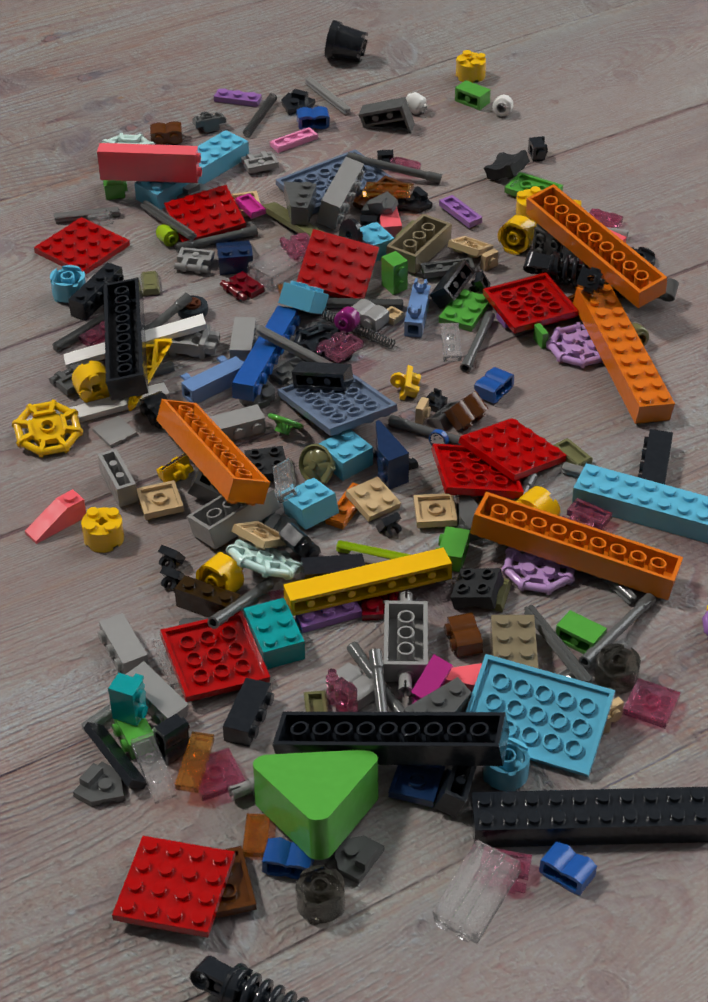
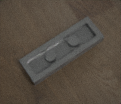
[421,257,475,279]

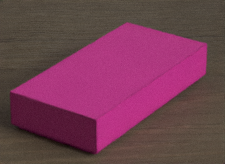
[235,193,266,219]
[411,654,453,698]

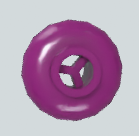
[334,306,360,333]

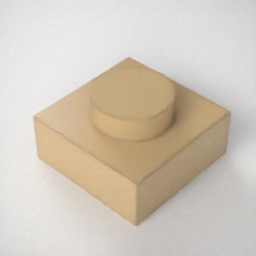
[480,248,499,271]
[415,397,431,424]

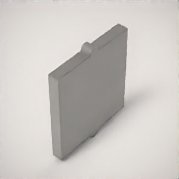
[92,415,137,448]

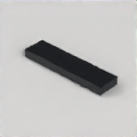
[84,722,148,789]

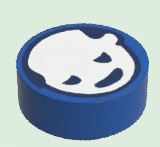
[429,429,449,445]

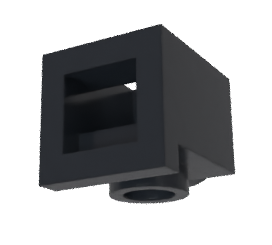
[528,136,548,161]

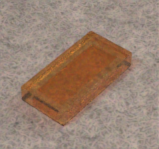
[243,814,270,858]

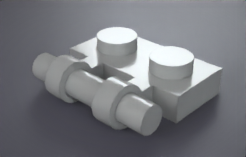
[241,151,279,174]
[174,247,215,274]

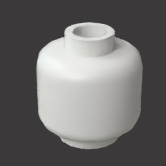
[406,92,428,115]
[492,95,513,117]

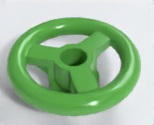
[268,413,304,435]

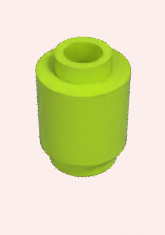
[156,225,179,247]

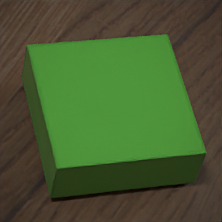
[533,323,549,349]

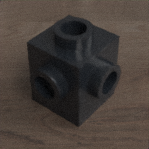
[576,267,606,295]

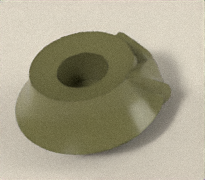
[299,444,336,484]

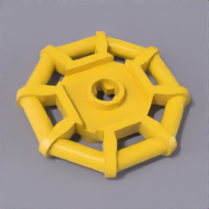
[12,399,84,457]

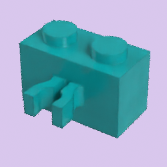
[108,673,148,726]

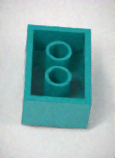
[243,598,305,669]

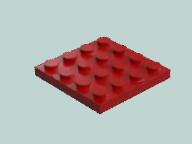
[164,185,246,242]
[34,217,130,275]
[297,229,379,299]
[483,273,579,333]
[458,418,567,481]
[431,443,524,499]
[160,611,270,702]
[112,836,235,938]

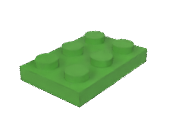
[504,172,563,197]
[439,289,490,332]

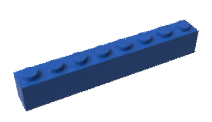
[232,305,301,402]

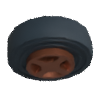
[177,295,208,319]

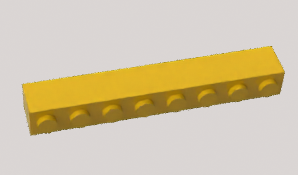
[283,547,452,616]

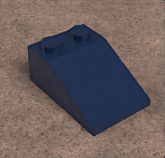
[216,241,254,275]
[376,420,409,490]

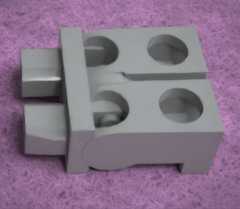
[168,325,220,359]

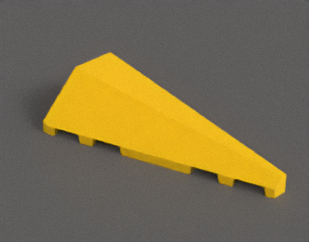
[128,339,172,411]

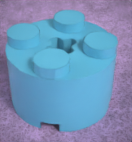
[50,265,86,303]
[483,737,530,791]

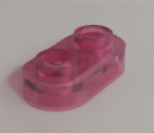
[390,157,421,170]

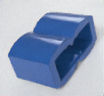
[297,106,330,130]
[474,367,514,403]
[262,837,314,880]
[539,842,597,895]

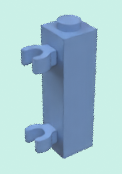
[404,278,431,338]
[180,355,244,404]

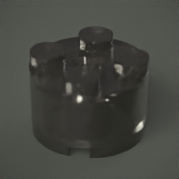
[594,644,641,694]
[295,865,345,925]

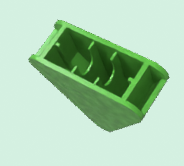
[253,750,379,860]

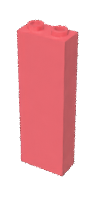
[97,143,202,183]

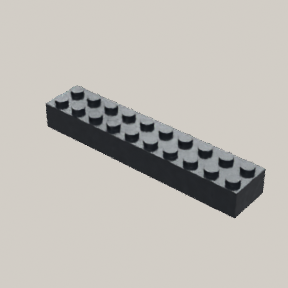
[104,277,149,401]
[272,712,510,766]
[471,787,708,848]

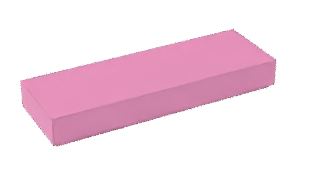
[270,127,318,153]

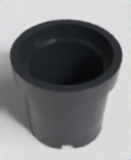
[324,20,368,62]

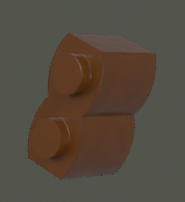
[150,121,183,145]
[444,390,488,431]
[444,613,483,657]

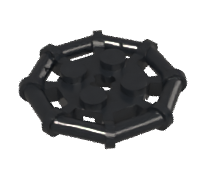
[294,322,358,363]

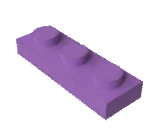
[214,88,262,107]
[439,195,483,228]
[295,601,362,633]

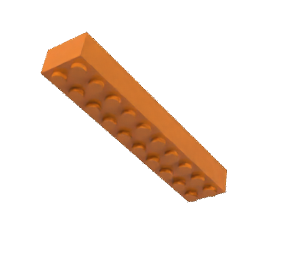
[526,184,667,309]
[573,284,675,424]
[156,399,270,506]
[470,492,683,600]

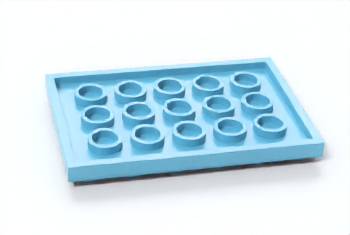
[466,654,615,777]

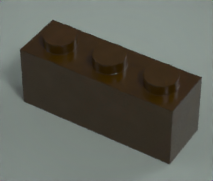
[174,575,241,618]

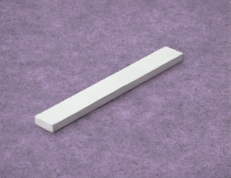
[64,314,207,369]
[22,382,170,434]

